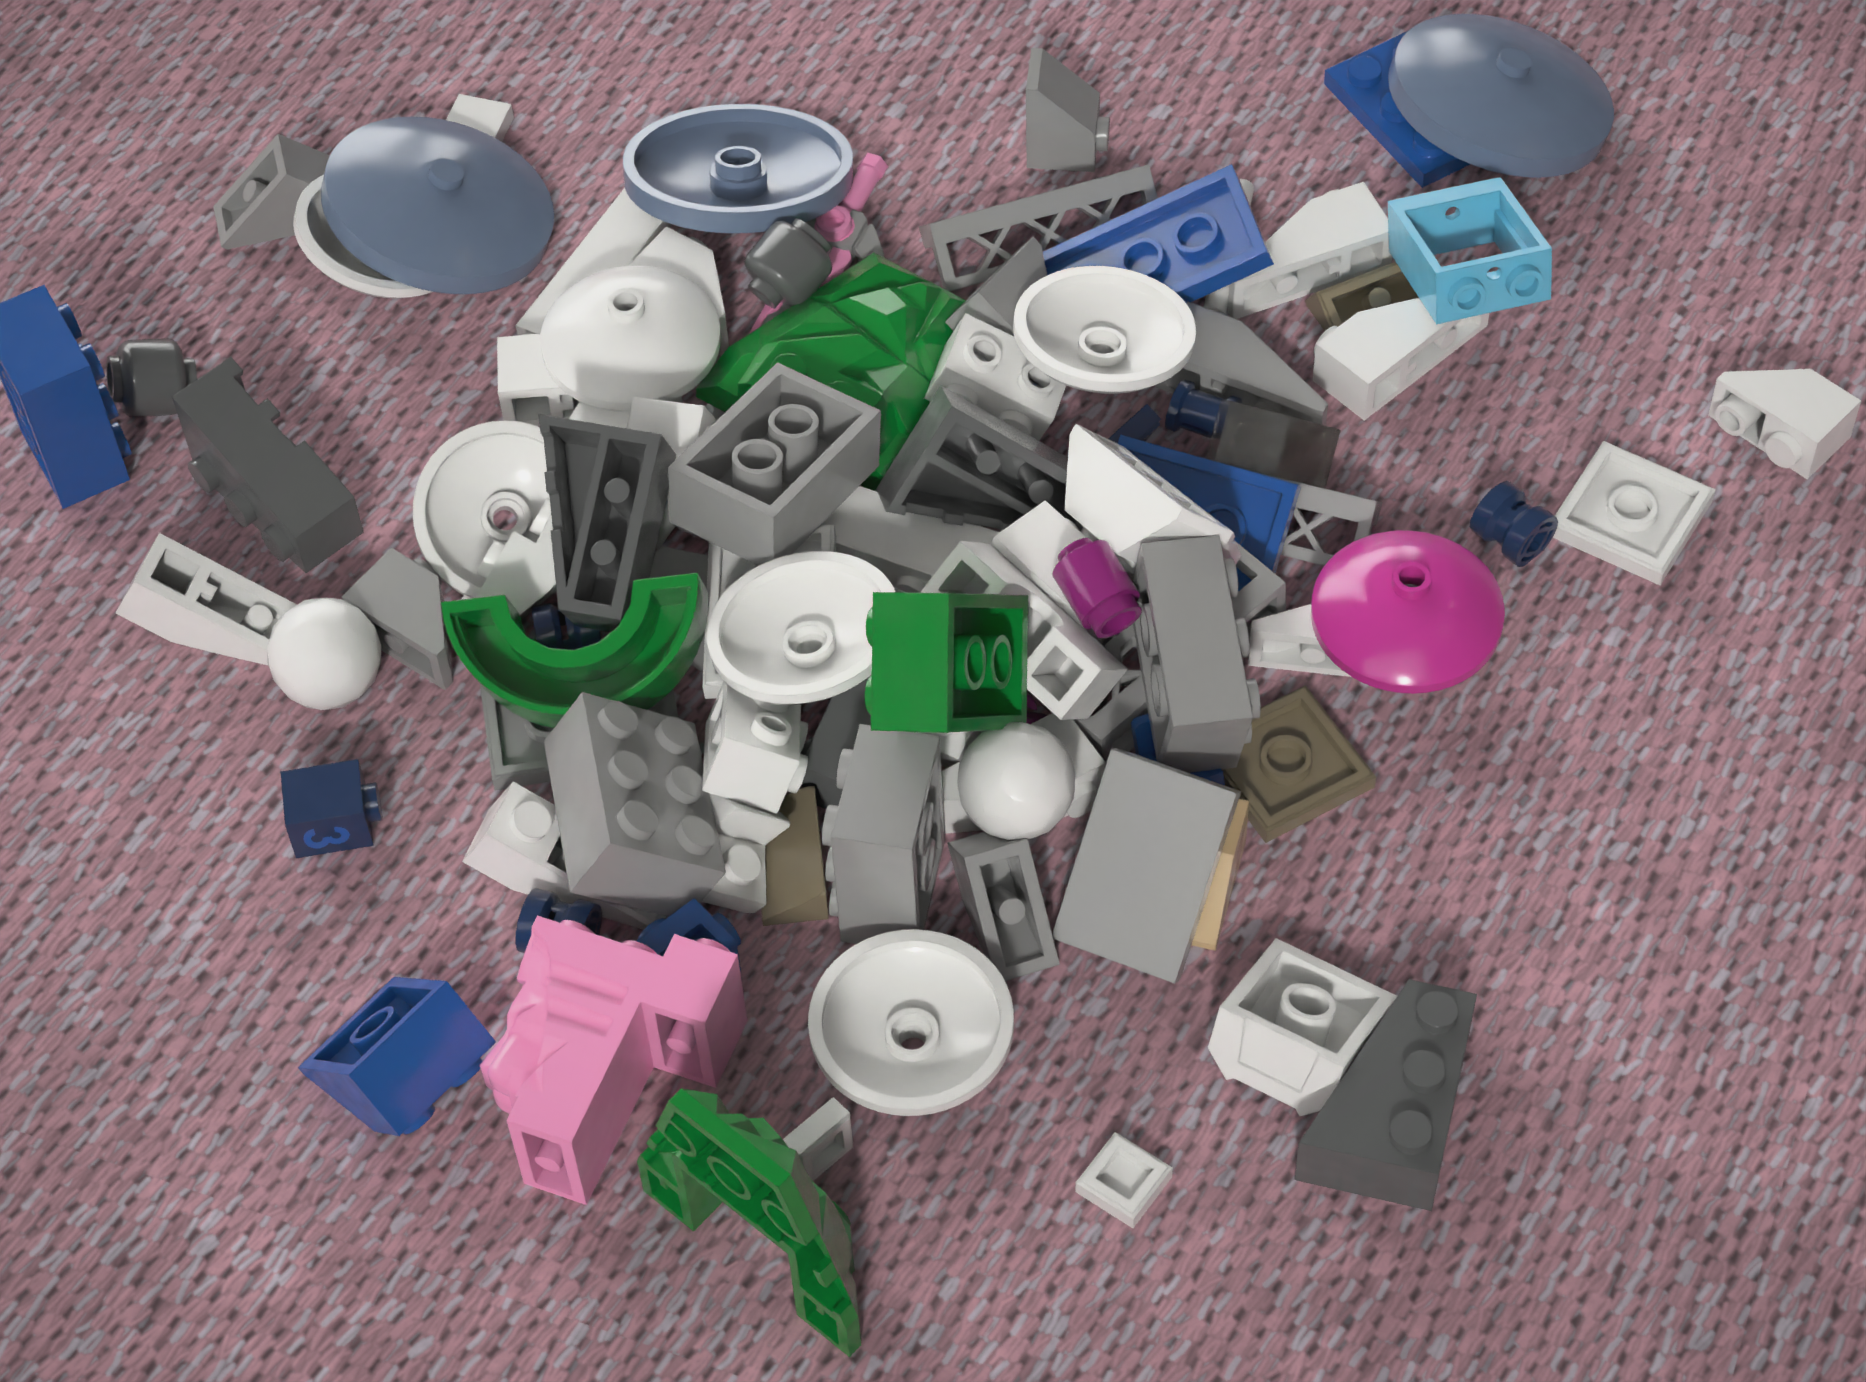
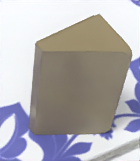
[1305,262,1419,331]
[761,786,829,926]

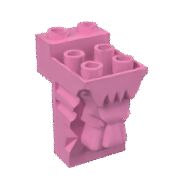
[480,915,747,1205]

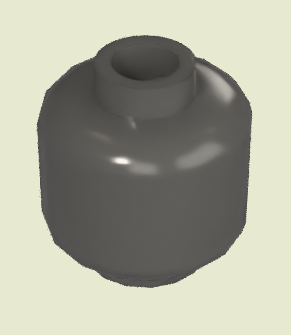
[744,218,832,309]
[106,338,197,417]

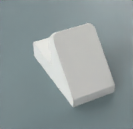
[702,793,790,913]

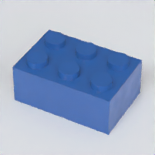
[0,285,132,509]

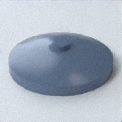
[1388,14,1614,178]
[623,104,853,233]
[321,116,554,294]

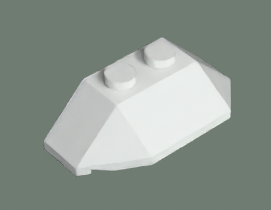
[1064,424,1241,574]

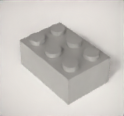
[668,363,881,566]
[1132,535,1261,773]
[544,692,726,917]
[822,724,945,944]

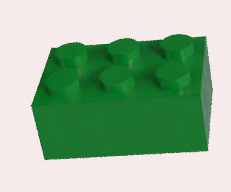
[865,592,1028,733]

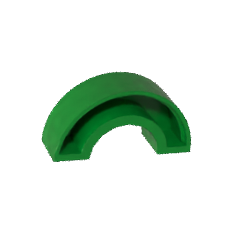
[441,572,708,728]

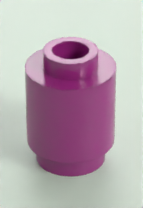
[1052,538,1142,638]

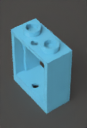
[1388,177,1552,325]

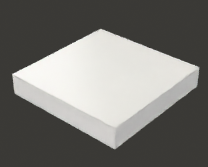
[1553,441,1716,585]

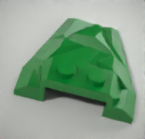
[696,252,966,492]
[637,1088,861,1357]

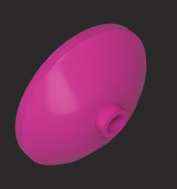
[1311,530,1505,694]

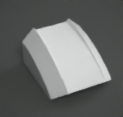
[1208,938,1397,1116]

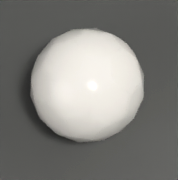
[267,598,381,710]
[957,722,1075,840]

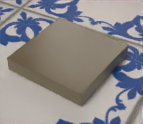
[1221,685,1376,843]

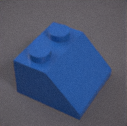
[298,977,496,1136]

